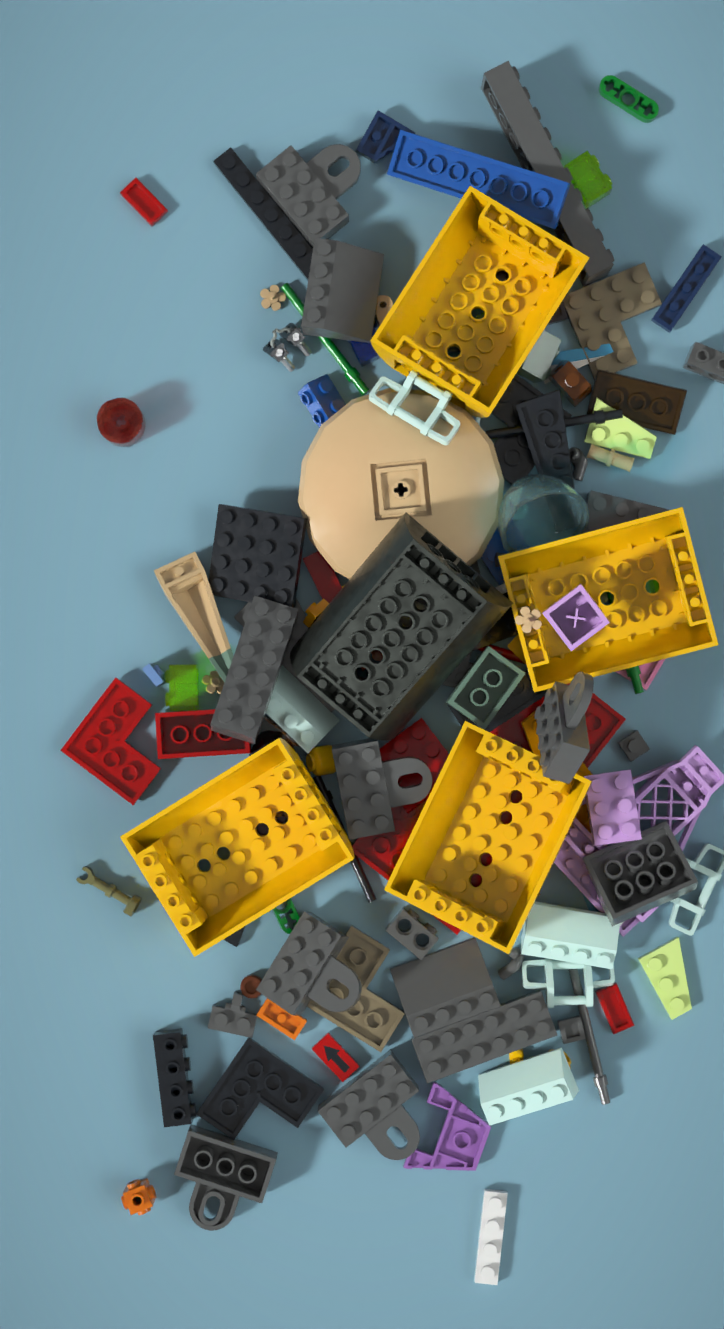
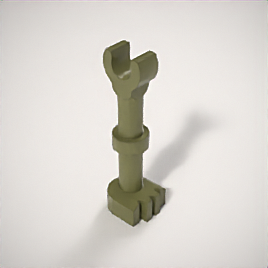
[76,867,142,917]

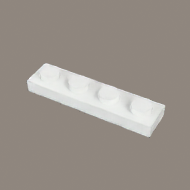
[474,1189,508,1285]

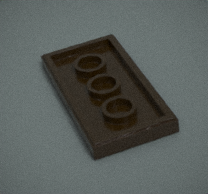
[587,369,687,435]

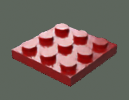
[380,718,449,814]

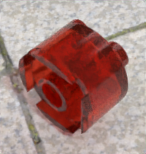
[97,398,146,447]

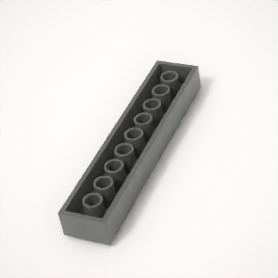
[481,61,614,287]

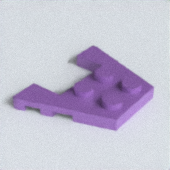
[403,1081,491,1171]

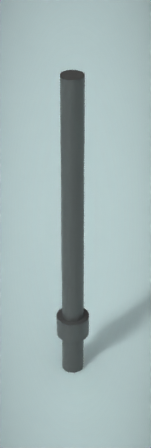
[568,969,610,1105]

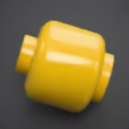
[306,745,336,776]

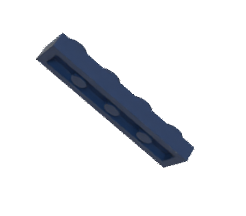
[651,244,722,333]

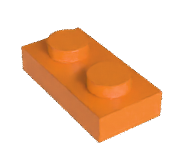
[256,998,307,1040]

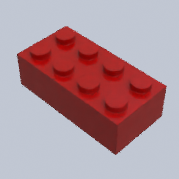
[155,709,251,759]

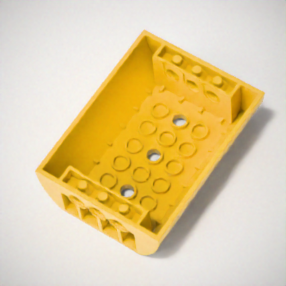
[370,186,590,418]
[498,507,718,692]

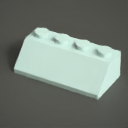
[266,665,340,753]
[521,902,620,969]
[478,1047,579,1126]

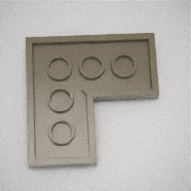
[563,262,662,381]
[307,925,405,1052]

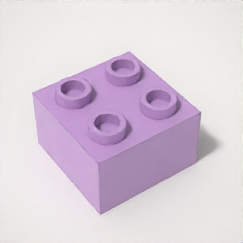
[542,584,610,651]

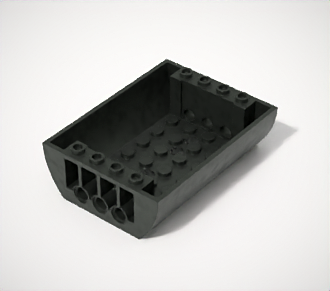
[290,512,513,741]

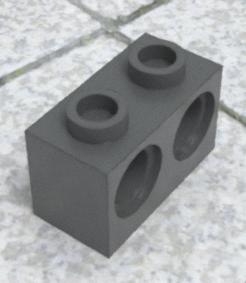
[682,342,724,384]
[385,908,439,960]

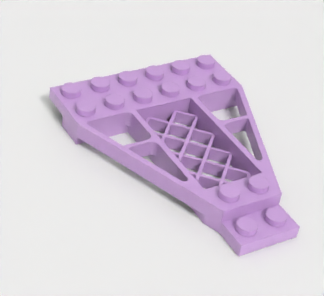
[554,745,724,937]

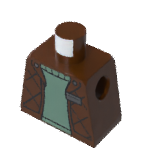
[548,360,592,407]

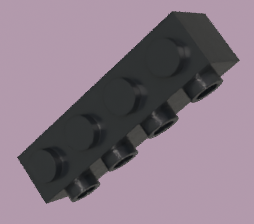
[153,1028,197,1127]

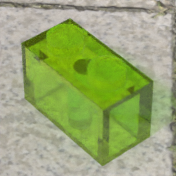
[564,150,613,208]
[165,664,199,711]

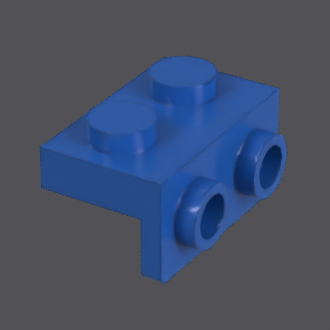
[298,374,346,428]

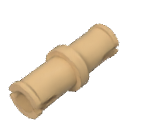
[587,444,635,472]

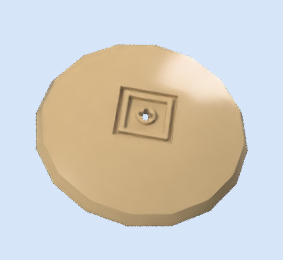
[298,388,504,579]

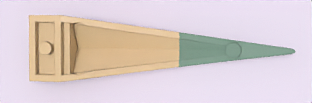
[154,552,233,683]

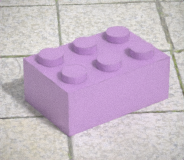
[584,769,642,847]

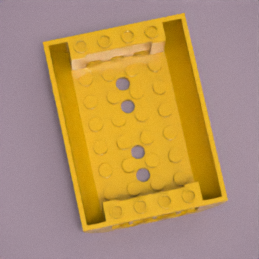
[384,721,592,954]
[120,738,354,957]

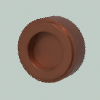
[240,974,262,998]

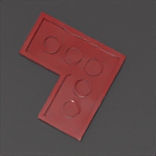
[60,677,162,805]

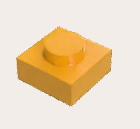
[303,598,329,627]

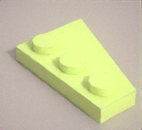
[584,397,657,459]
[638,937,692,1020]

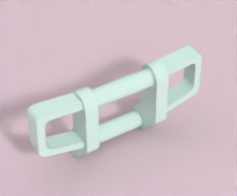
[369,370,460,446]
[669,843,724,936]
[521,958,615,1008]

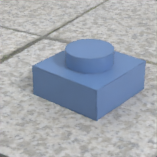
[142,663,166,687]

